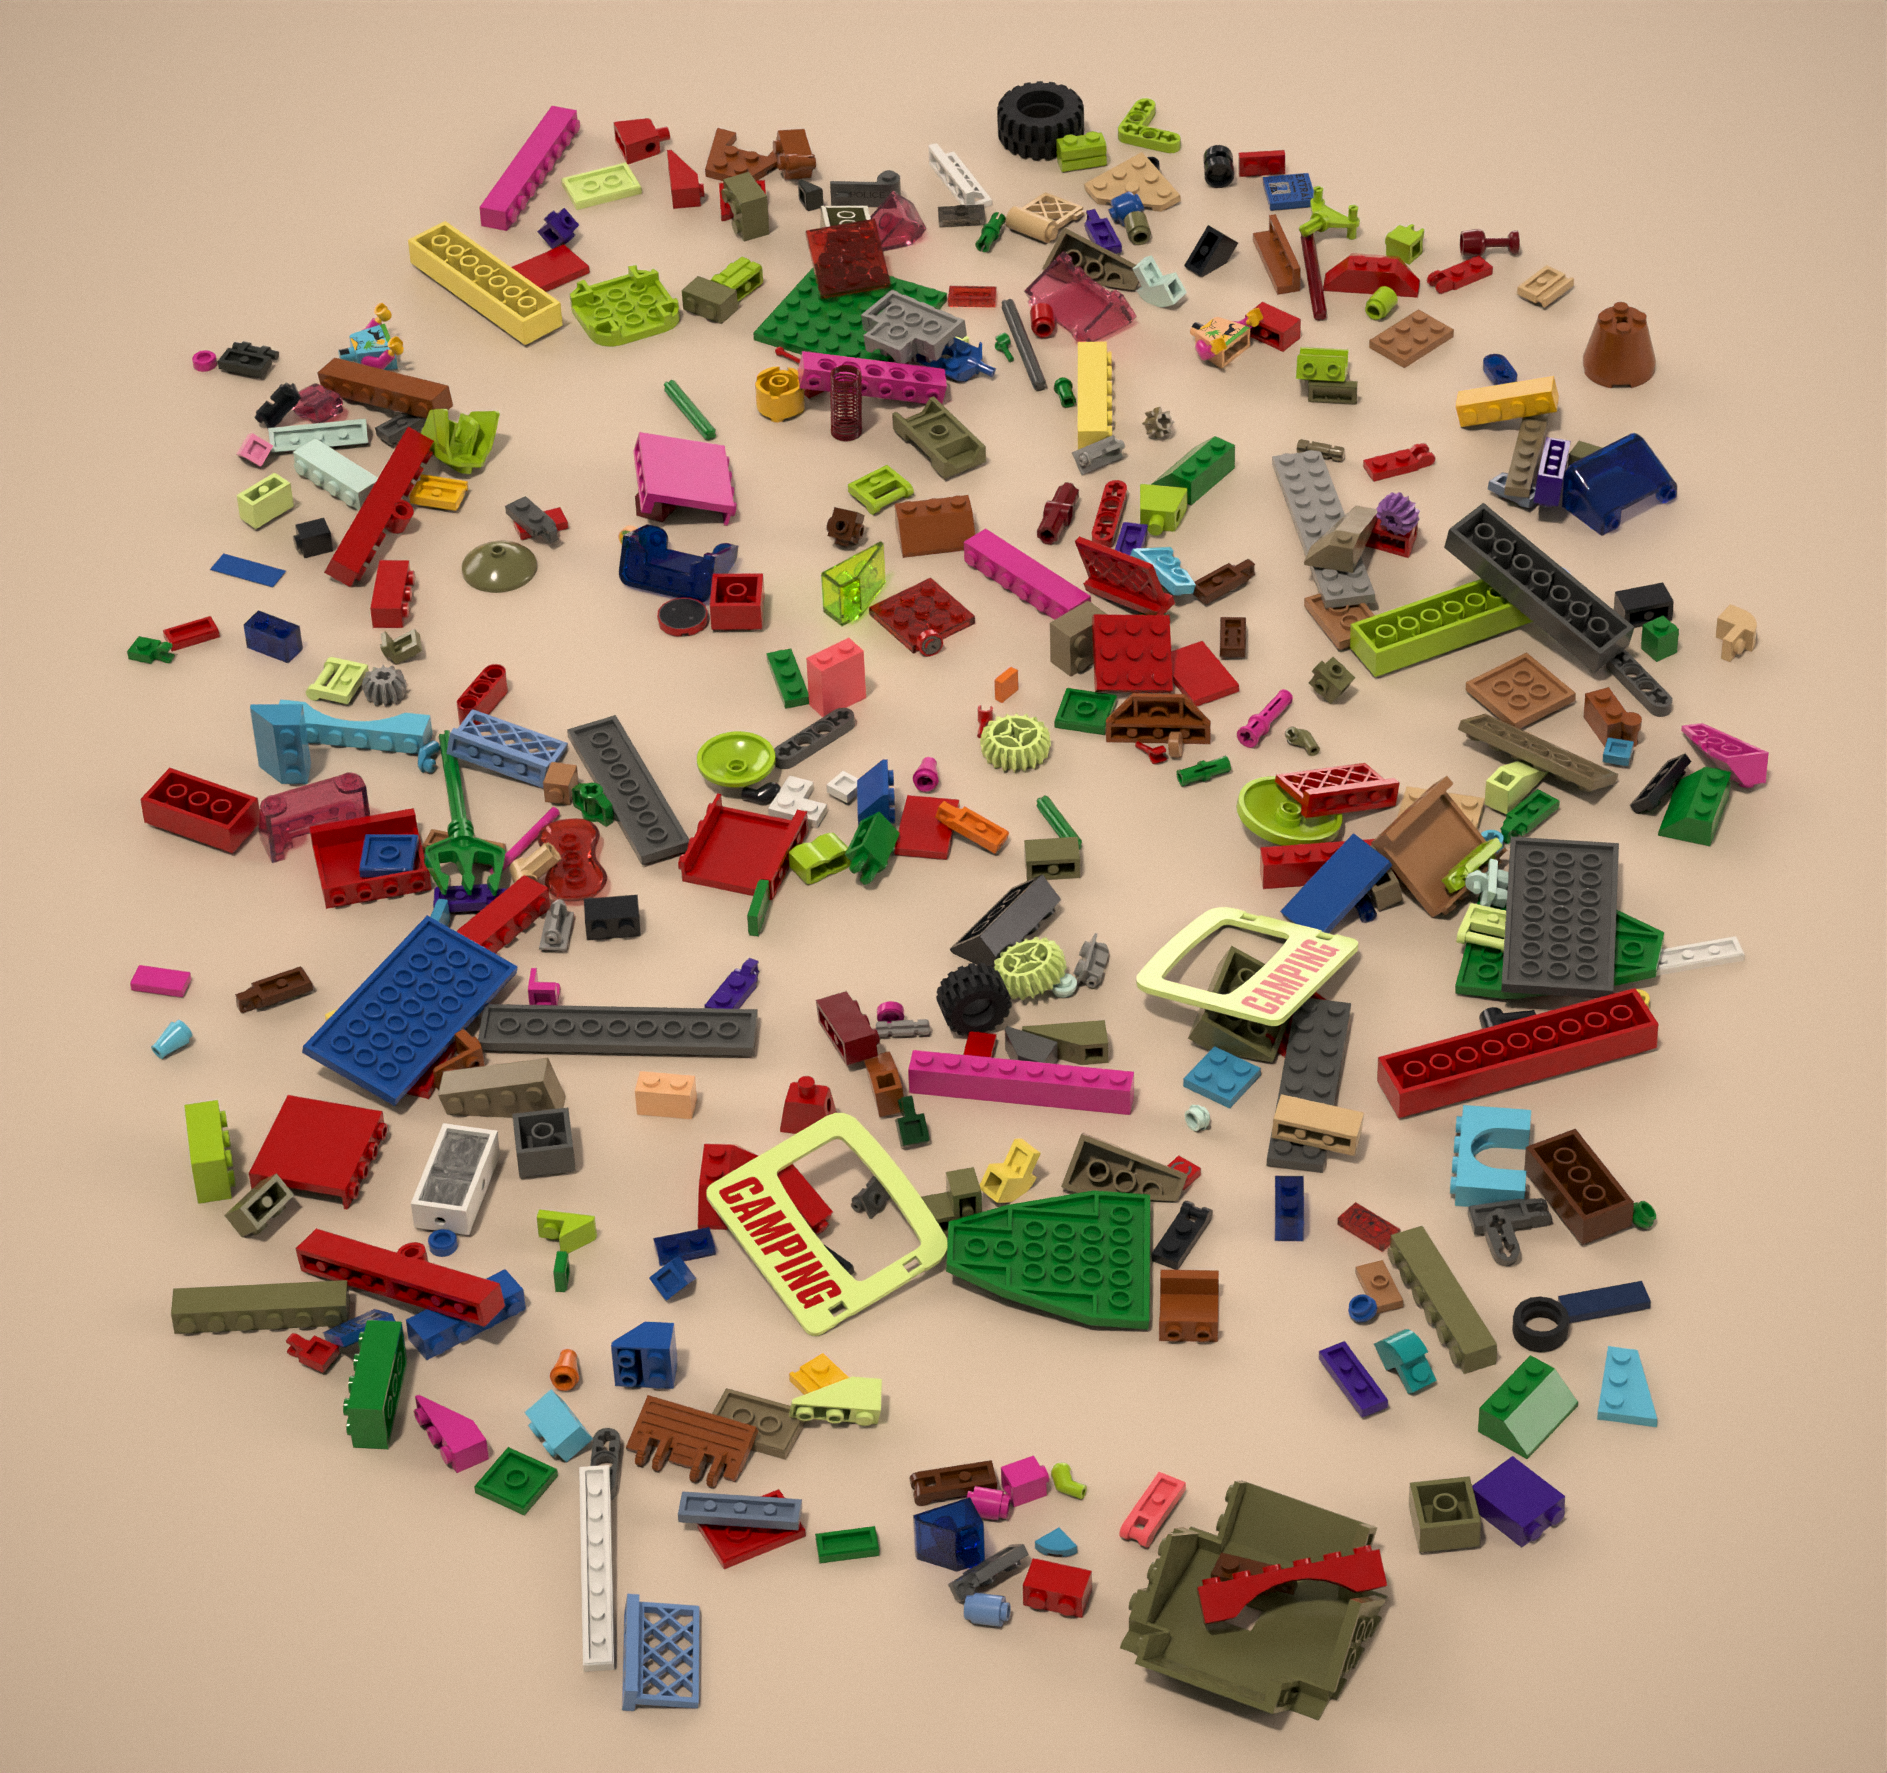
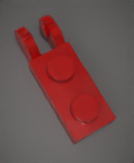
[1426,255,1493,294]
[1363,443,1436,482]

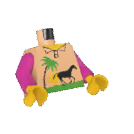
[1190,308,1264,368]

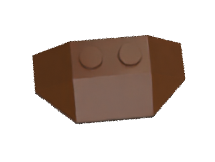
[1106,693,1211,744]

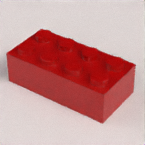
[140,767,261,853]

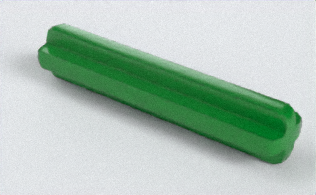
[1036,795,1082,850]

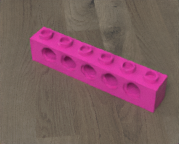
[798,351,947,404]

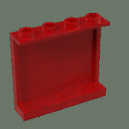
[678,793,808,900]
[309,808,432,909]
[249,1095,388,1210]

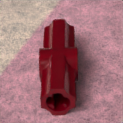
[1037,482,1079,545]

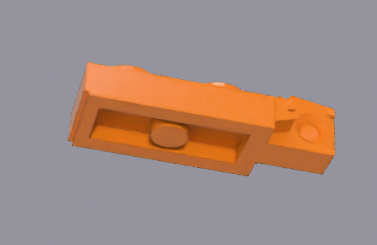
[935,801,1009,853]

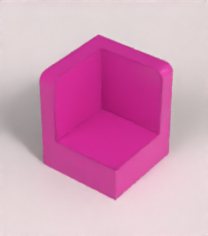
[528,968,560,1005]

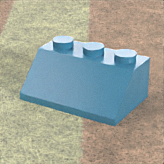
[250,704,311,784]

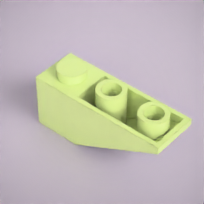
[1485,761,1549,814]
[789,1376,882,1426]

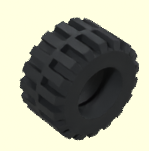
[936,963,1012,1036]

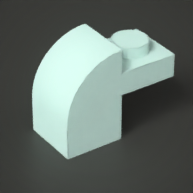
[1132,255,1187,307]

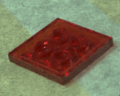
[805,219,891,299]
[869,578,975,654]

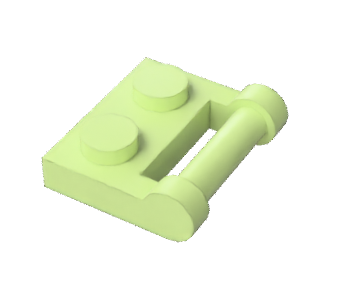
[306,657,369,704]
[1456,903,1506,953]

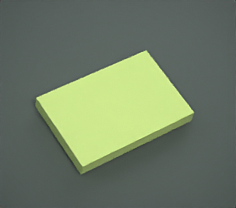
[561,162,642,210]

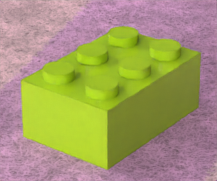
[184,1100,236,1204]

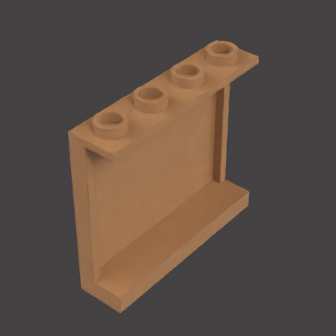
[1371,776,1507,918]

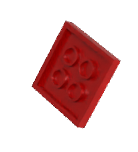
[1092,614,1173,693]

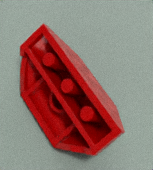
[1323,253,1420,298]
[698,1143,758,1230]

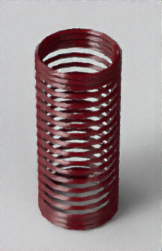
[830,365,862,441]

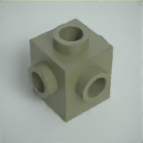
[1309,657,1355,704]

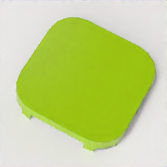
[570,265,680,347]

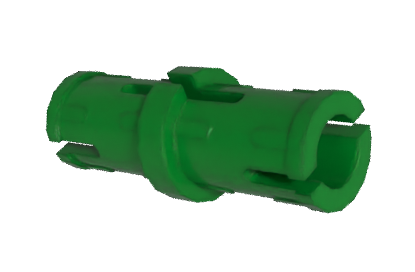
[975,212,1006,252]
[1176,755,1231,786]

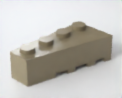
[438,1058,566,1118]

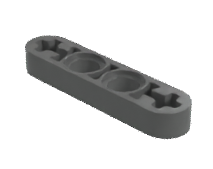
[1606,650,1672,717]
[774,708,855,769]

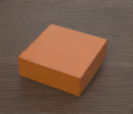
[994,667,1018,703]

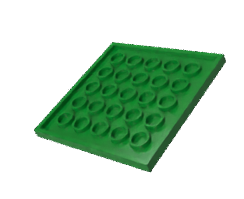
[753,256,947,362]

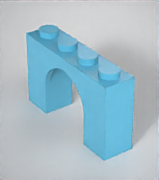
[1450,1105,1531,1207]

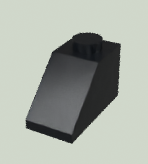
[1184,225,1238,277]

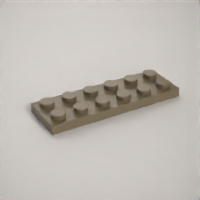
[1458,713,1618,792]

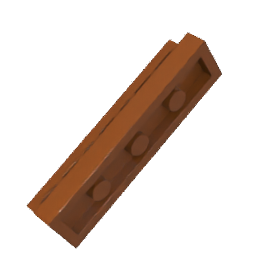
[1253,214,1301,295]

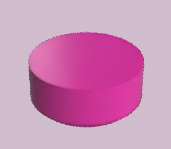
[192,350,217,372]
[877,1001,904,1023]

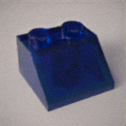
[913,1497,985,1572]

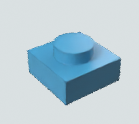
[1602,738,1634,766]

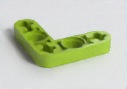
[1118,98,1181,153]

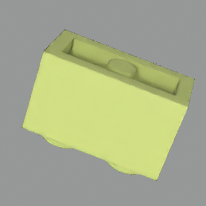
[237,473,294,529]

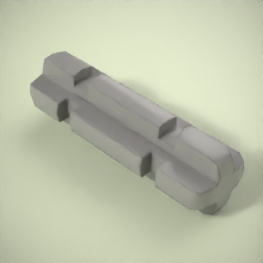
[876,1019,930,1037]

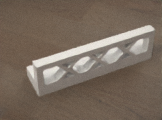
[928,143,992,213]

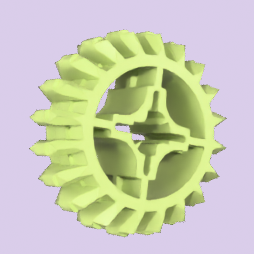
[980,713,1051,772]
[994,937,1067,1000]

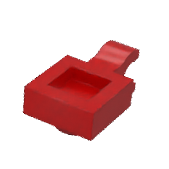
[286,1333,339,1373]

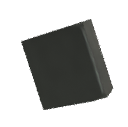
[798,179,824,211]

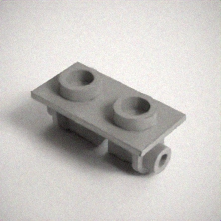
[1072,435,1125,475]
[539,899,574,951]
[1073,933,1109,988]

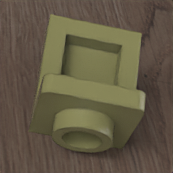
[380,629,422,665]

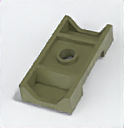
[892,396,986,479]

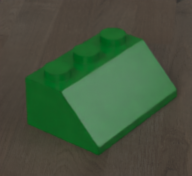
[1151,436,1235,506]
[1658,766,1731,846]
[1478,1355,1578,1459]

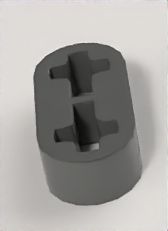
[1483,1211,1520,1266]

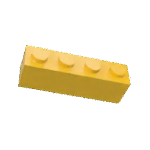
[1455,376,1559,427]

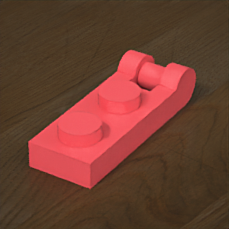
[1119,1472,1186,1548]

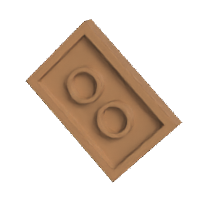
[1369,309,1454,368]
[1304,593,1375,650]

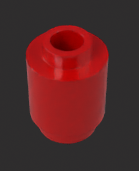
[1030,303,1055,337]

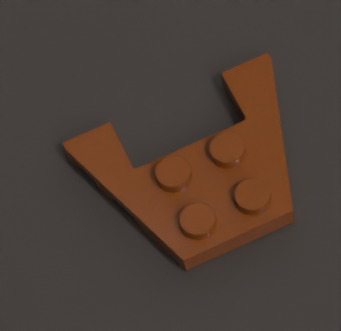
[705,128,778,181]

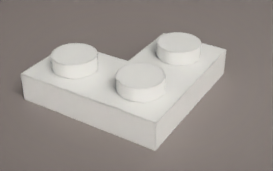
[768,776,827,829]

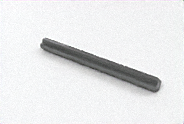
[1001,299,1046,391]

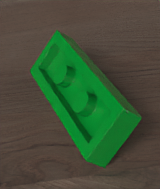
[766,648,809,709]

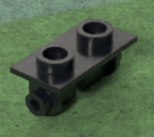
[254,382,301,429]

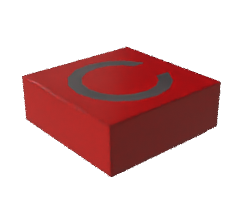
[1167,1155,1201,1191]

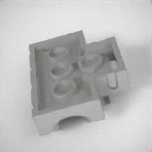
[861,290,967,365]

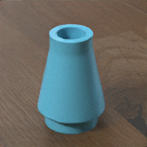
[151,1020,193,1059]

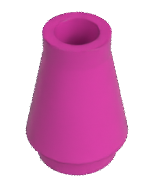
[913,757,939,792]

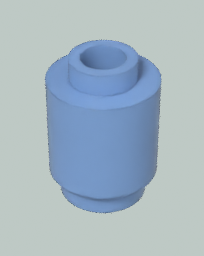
[964,1593,1011,1627]

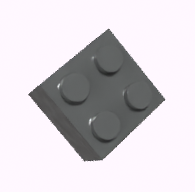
[512,1107,576,1178]

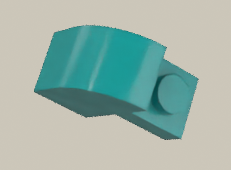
[1374,1329,1437,1394]

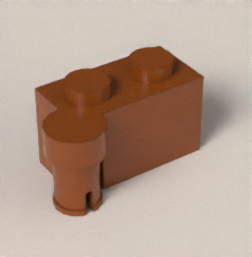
[773,129,816,180]
[1584,687,1642,748]

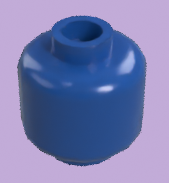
[1108,191,1145,226]

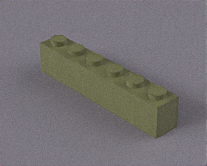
[1387,1226,1497,1374]
[171,1280,350,1334]

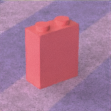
[806,638,866,717]

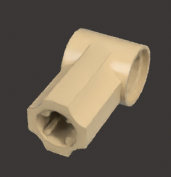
[509,842,562,883]

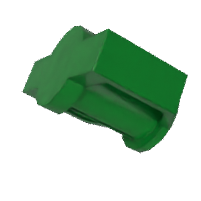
[572,782,614,827]

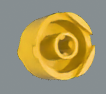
[755,366,805,423]

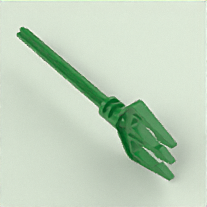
[424,730,505,896]

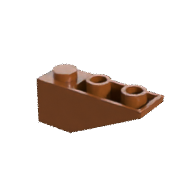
[863,1051,904,1117]

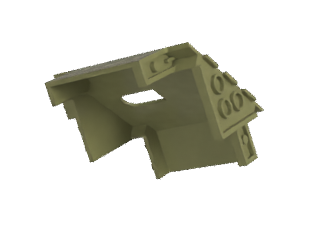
[1120,1480,1388,1721]

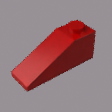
[667,150,705,209]

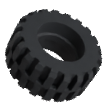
[997,81,1084,160]

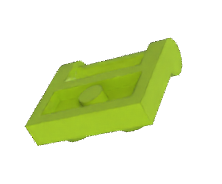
[848,465,914,515]

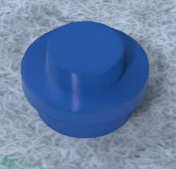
[1348,1294,1378,1322]

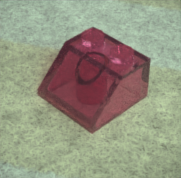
[870,191,927,252]

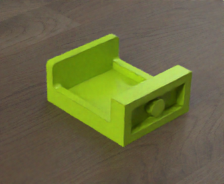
[1296,347,1349,382]

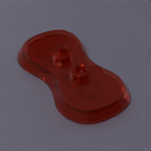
[538,818,607,902]

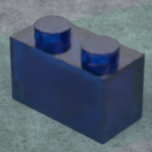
[243,610,303,663]
[1275,1176,1304,1241]

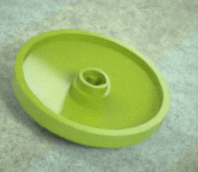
[1236,776,1343,846]

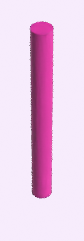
[490,807,560,875]

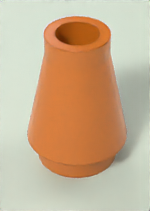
[550,1349,579,1391]

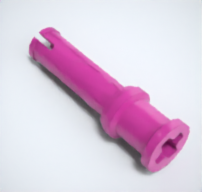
[1237,689,1293,748]

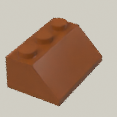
[895,495,975,558]

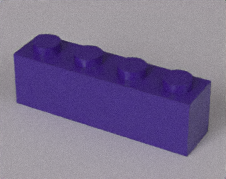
[1533,437,1571,507]

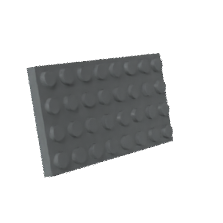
[1501,837,1619,998]

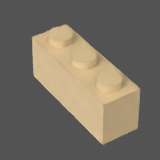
[1271,1094,1364,1156]

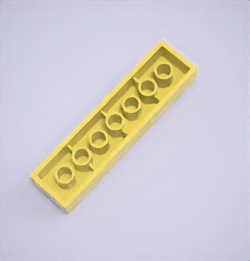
[408,221,563,345]

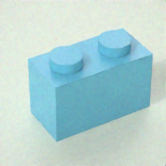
[524,1389,593,1462]

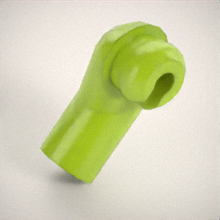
[1051,1462,1087,1499]

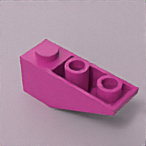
[413,1395,489,1473]

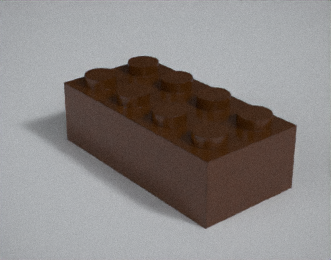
[1524,1128,1634,1245]

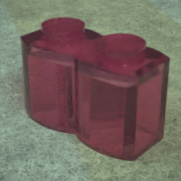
[292,383,343,424]

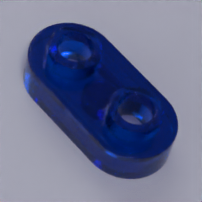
[1483,354,1518,385]

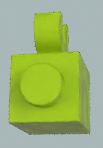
[1385,224,1424,265]

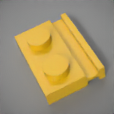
[409,474,468,511]
[789,1353,849,1395]

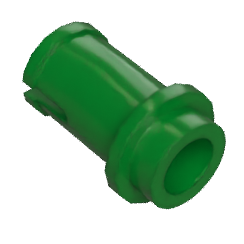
[1054,377,1076,408]

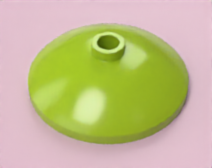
[697,731,776,788]

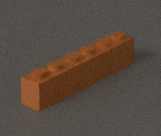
[317,358,453,419]

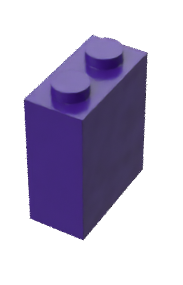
[1472,1456,1565,1548]

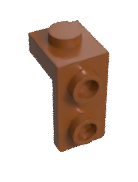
[433,1029,484,1090]

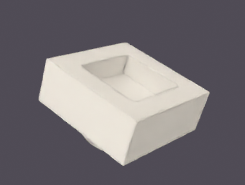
[827,771,858,803]

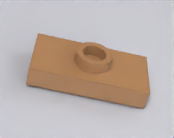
[1355,1260,1403,1314]

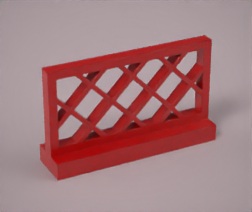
[1075,536,1175,615]
[1275,763,1400,818]

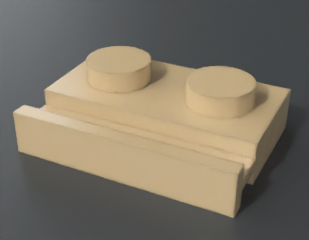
[1517,265,1574,308]

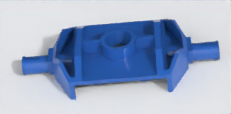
[916,337,996,381]

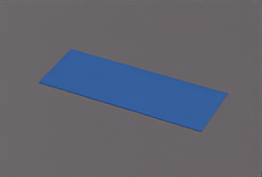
[210,553,286,587]

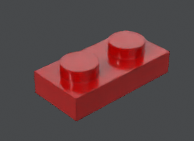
[1238,150,1285,177]

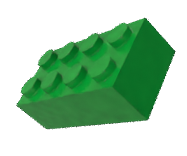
[343,1320,407,1450]

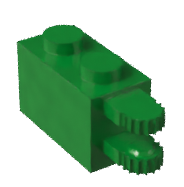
[845,811,900,885]

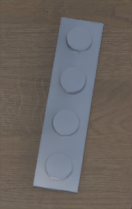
[678,1491,802,1530]

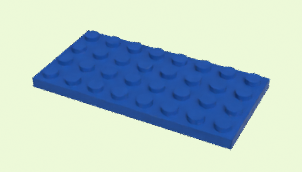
[302,915,518,1106]

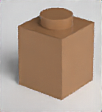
[543,762,579,805]

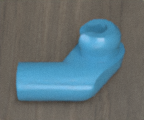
[418,741,440,773]

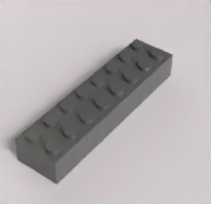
[1444,503,1635,673]

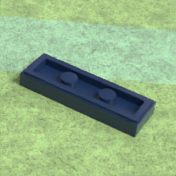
[1558,1281,1651,1323]

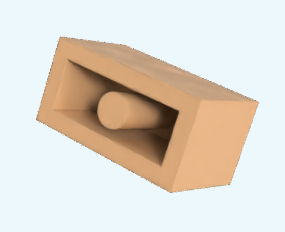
[635,1071,697,1119]

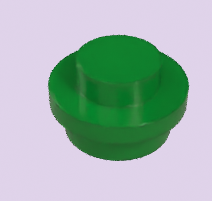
[1632,1201,1656,1229]

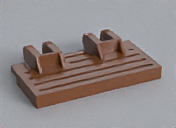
[626,1395,758,1488]

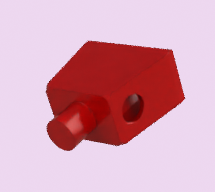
[614,118,670,164]
[1366,518,1418,558]
[780,1076,837,1134]

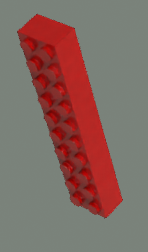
[1377,988,1659,1118]

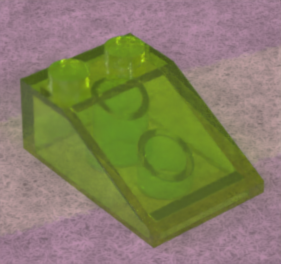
[821,541,886,626]

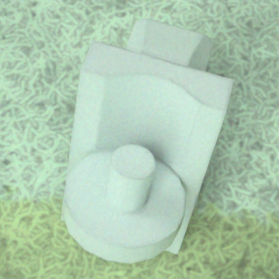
[1465,859,1509,908]

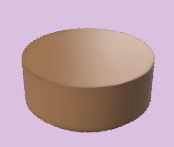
[1168,732,1183,758]

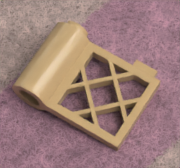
[1005,192,1085,243]

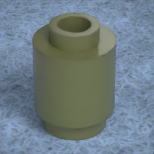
[1124,211,1151,245]

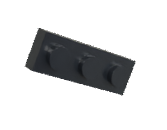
[1630,753,1692,813]

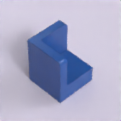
[649,1256,696,1301]

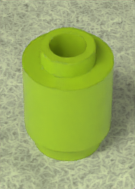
[1365,286,1398,320]

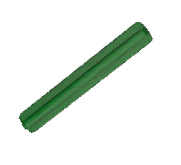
[664,380,716,440]

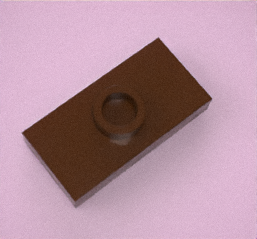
[1220,617,1246,657]

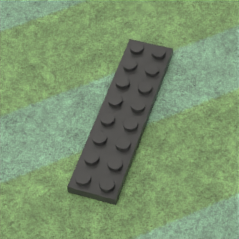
[567,715,689,864]
[1266,998,1351,1173]

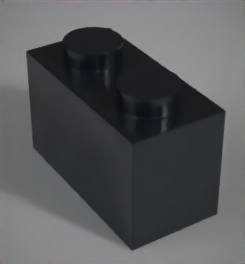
[1614,582,1674,628]
[584,895,641,940]

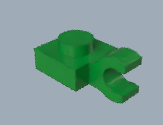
[127,636,175,664]

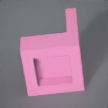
[236,433,273,467]

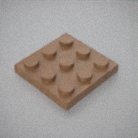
[1465,652,1576,729]

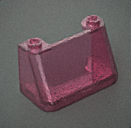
[1024,251,1137,342]
[258,772,370,863]

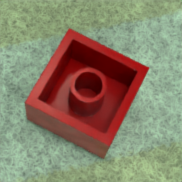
[710,573,765,630]

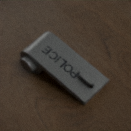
[830,170,901,208]

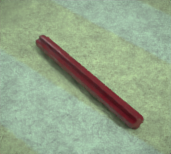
[1300,232,1327,321]

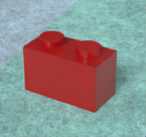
[1245,302,1301,352]
[1023,1558,1092,1618]

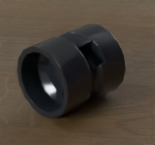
[1203,145,1234,188]

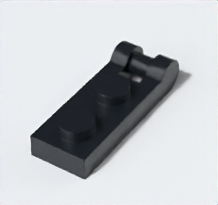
[1152,1200,1213,1270]

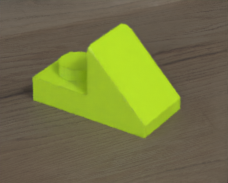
[536,1209,597,1254]

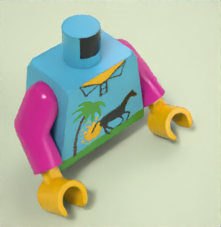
[338,303,404,370]

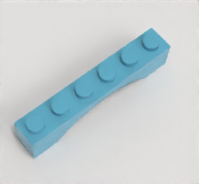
[279,699,433,754]

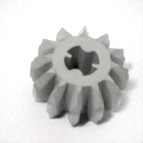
[362,665,407,706]

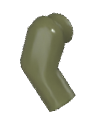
[1285,726,1320,756]

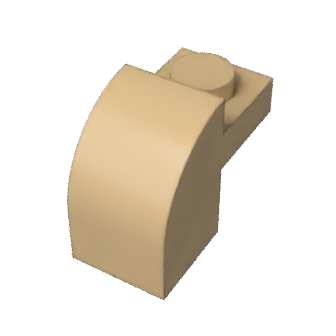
[1716,604,1757,662]

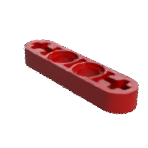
[1092,480,1127,548]

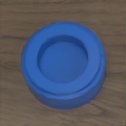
[428,1229,458,1257]

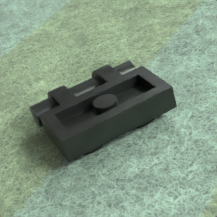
[217,341,279,378]

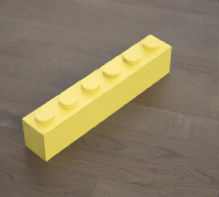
[1078,342,1112,450]

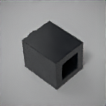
[293,518,333,559]

